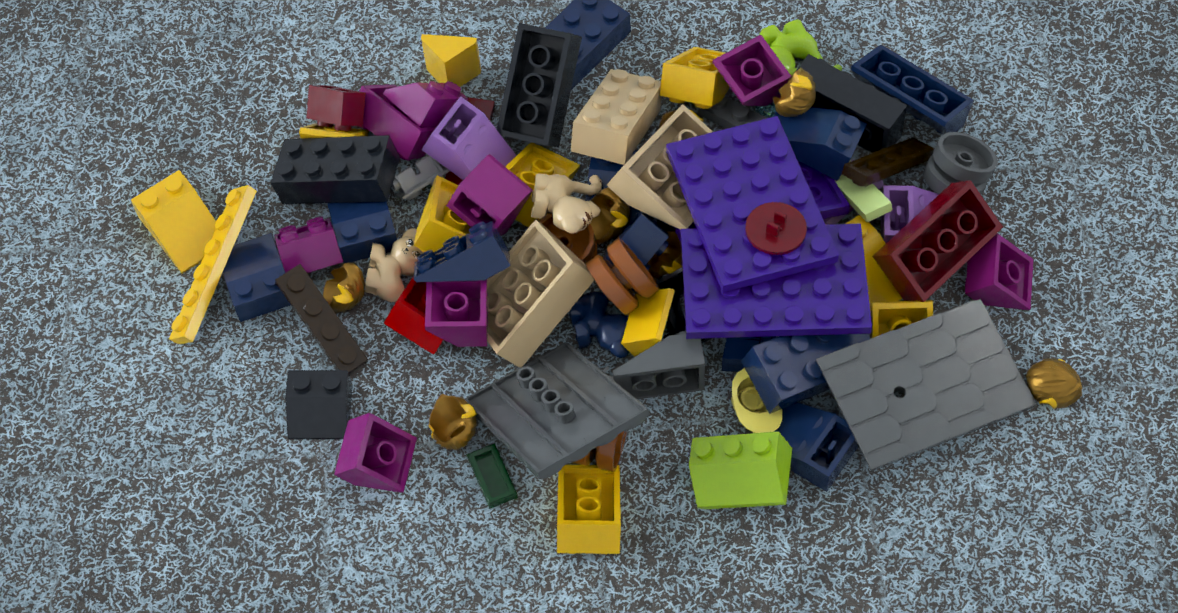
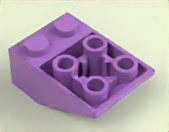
[422,96,517,180]
[881,185,938,243]

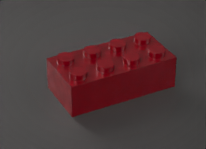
[872,180,1003,302]

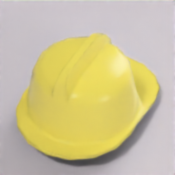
[731,368,782,433]

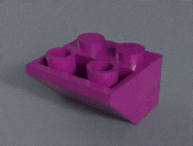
[446,154,533,236]
[274,217,343,273]

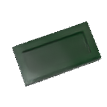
[466,443,518,509]

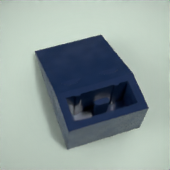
[414,221,511,282]
[774,403,858,492]

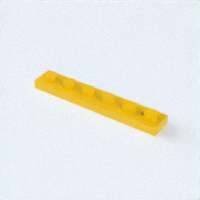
[169,185,257,344]

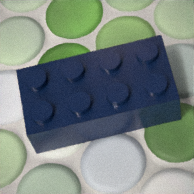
[545,0,631,90]
[741,334,870,414]

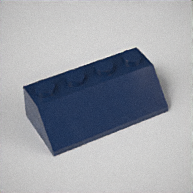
[850,45,974,134]

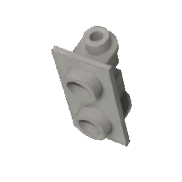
[392,155,450,201]

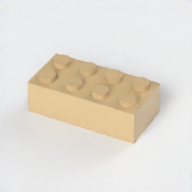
[571,69,662,165]

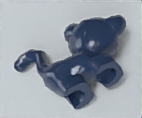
[569,288,634,358]

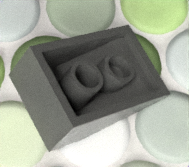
[613,331,705,399]

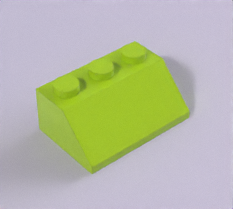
[689,431,792,509]

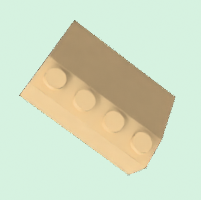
[607,104,713,230]
[487,219,594,368]

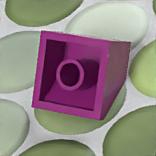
[713,34,792,106]
[383,81,468,127]
[965,233,1034,310]
[425,279,488,347]
[334,413,417,493]

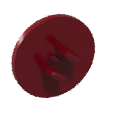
[745,202,807,255]

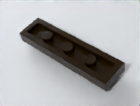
[842,137,934,187]
[275,264,368,373]

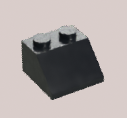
[285,370,353,439]

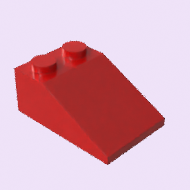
[383,276,443,355]

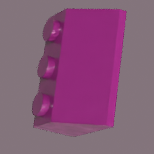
[359,84,436,161]

